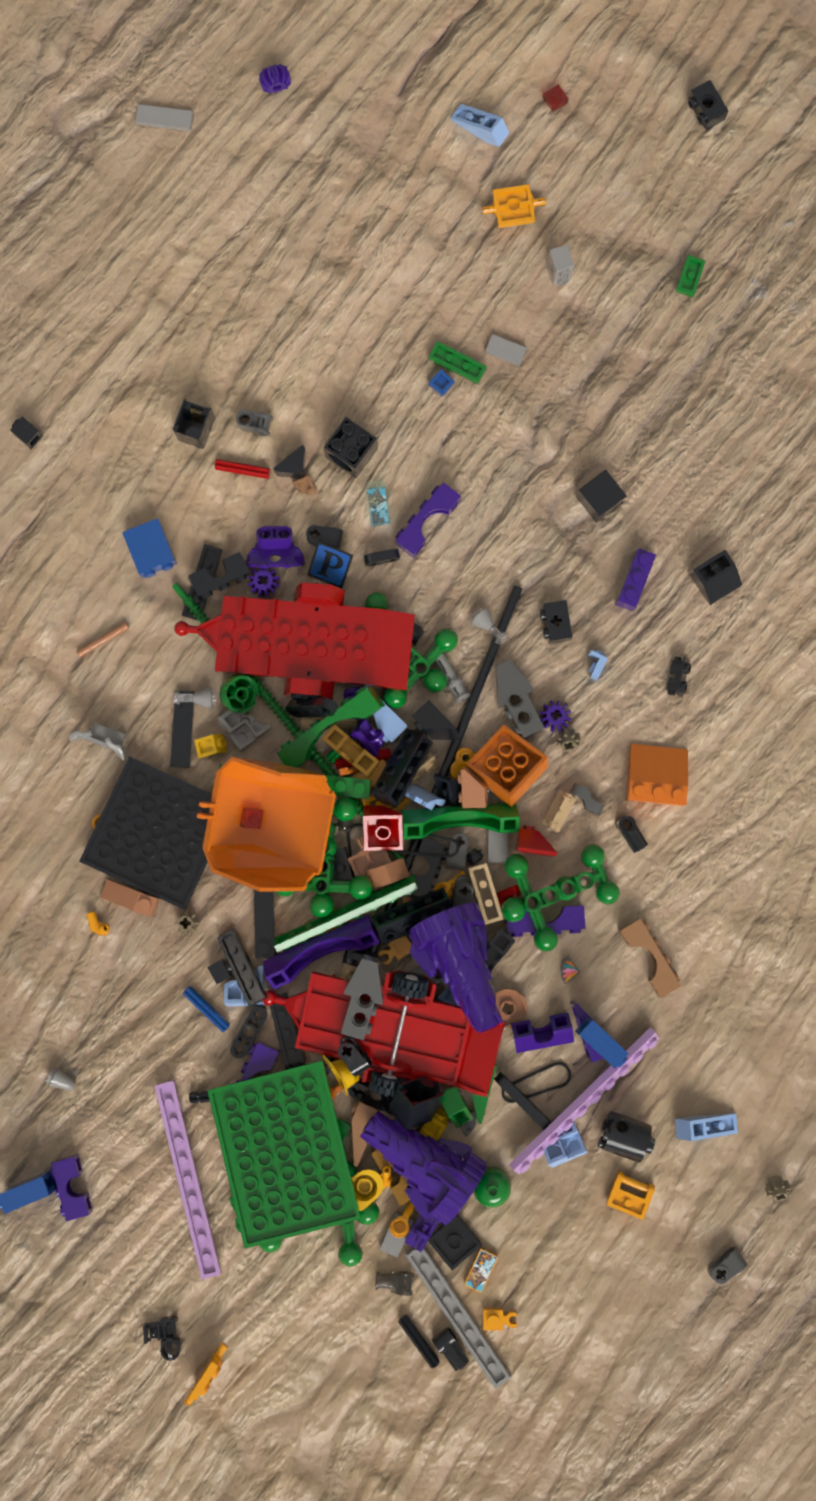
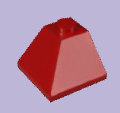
[363,805,403,851]
[515,825,557,857]

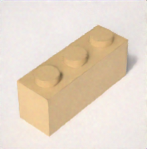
[468,863,504,925]

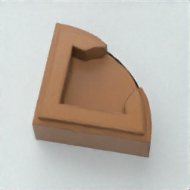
[292,475,317,495]

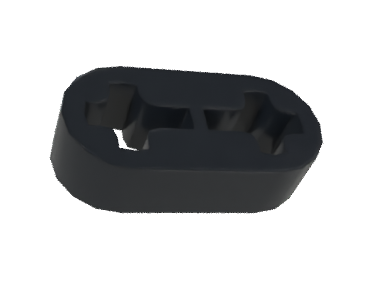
[363,549,400,567]

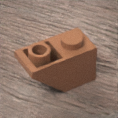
[458,767,488,808]

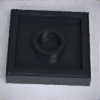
[428,1214,482,1270]

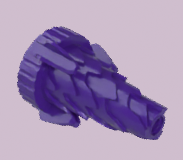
[409,903,504,1033]
[360,1111,487,1225]

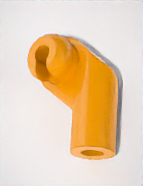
[86,912,110,936]

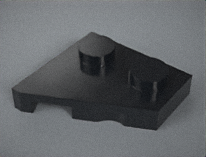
[319,847,354,891]

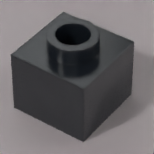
[208,959,233,984]

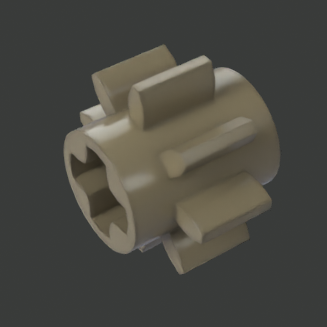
[557,727,580,751]
[174,911,199,935]
[765,1176,791,1201]

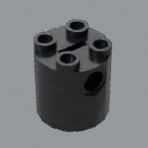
[597,1111,655,1163]

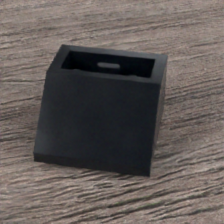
[689,550,742,605]

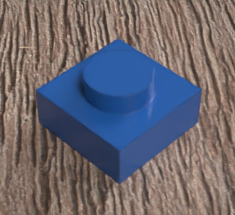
[428,369,455,397]

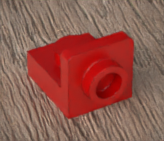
[496,884,521,906]

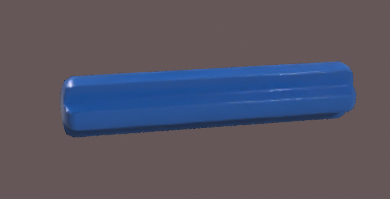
[183,987,230,1032]

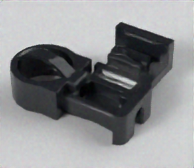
[143,1316,182,1361]

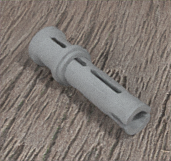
[435,653,471,704]

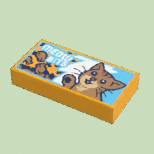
[464,1247,498,1293]

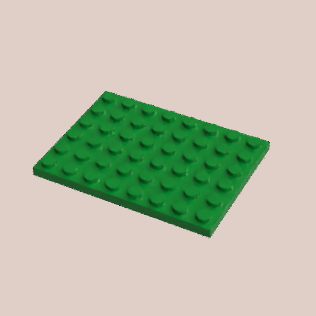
[207,1060,362,1249]

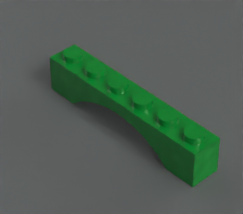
[277,686,385,768]
[401,803,520,840]

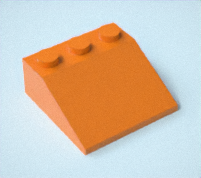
[466,724,549,807]
[625,744,688,807]

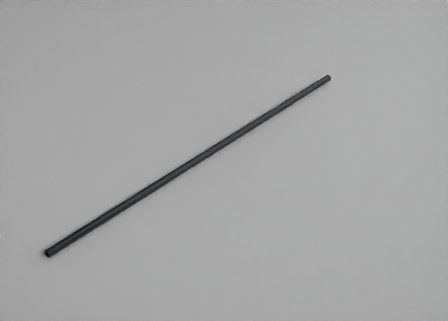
[323,585,523,1076]

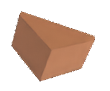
[367,858,410,889]

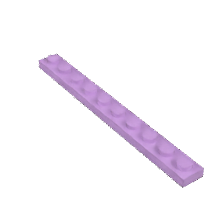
[509,1027,659,1175]
[155,1080,222,1279]

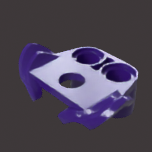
[246,526,305,569]

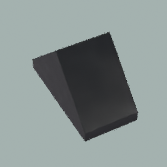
[273,445,306,478]
[434,773,462,807]

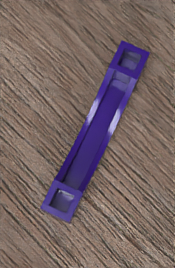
[263,915,380,989]

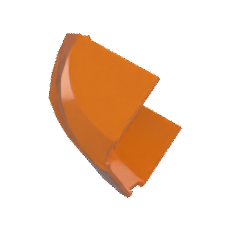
[197,757,336,892]

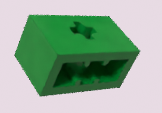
[441,1087,474,1128]

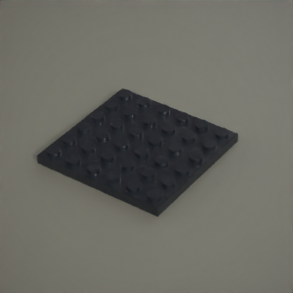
[79,756,212,910]

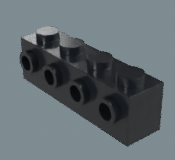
[371,729,433,807]
[371,887,452,945]

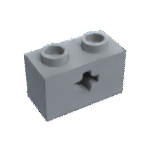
[546,244,574,285]

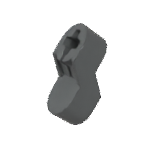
[570,783,604,816]

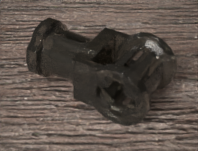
[375,1271,415,1296]

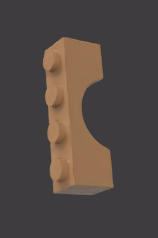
[619,918,681,998]

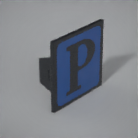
[307,541,353,589]

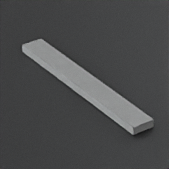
[405,1247,511,1389]

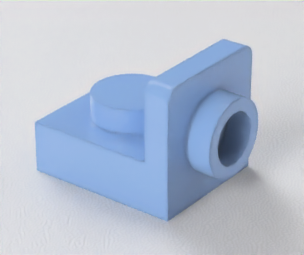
[588,649,608,681]

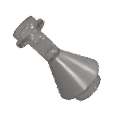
[470,607,509,645]
[173,687,217,710]

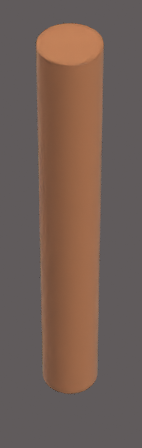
[76,622,130,658]

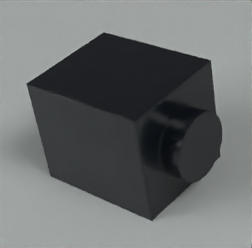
[10,416,43,450]

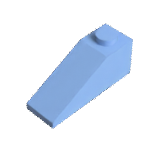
[450,104,510,147]
[366,686,408,744]
[675,1113,738,1141]

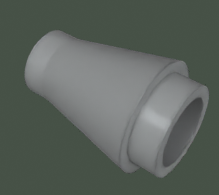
[45,1067,76,1091]

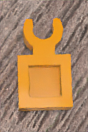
[378,936,412,965]
[483,1308,517,1330]

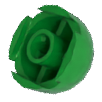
[219,674,259,713]
[473,1167,511,1208]

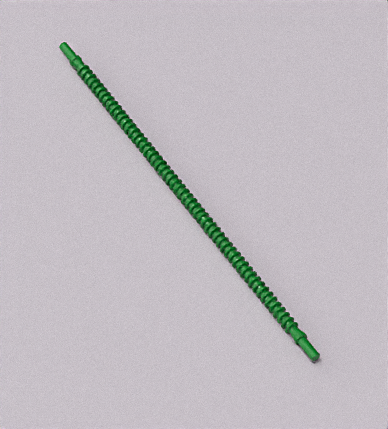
[172,582,406,861]

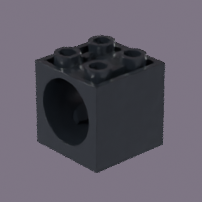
[324,417,378,479]

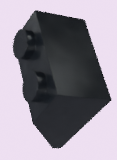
[412,700,461,740]

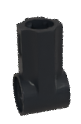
[616,815,648,853]
[342,950,380,967]
[432,1327,469,1371]

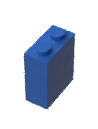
[122,518,177,578]
[575,1017,629,1068]
[0,1170,57,1214]

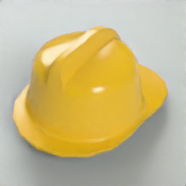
[322,1055,359,1095]
[352,1169,383,1211]

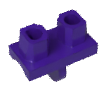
[350,718,384,757]
[404,1214,438,1252]

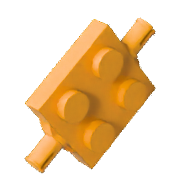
[482,184,546,228]
[184,1342,228,1406]

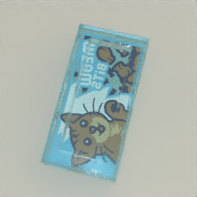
[367,486,390,527]

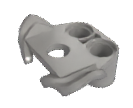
[69,722,126,760]

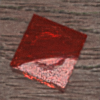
[543,84,569,112]
[240,807,264,829]

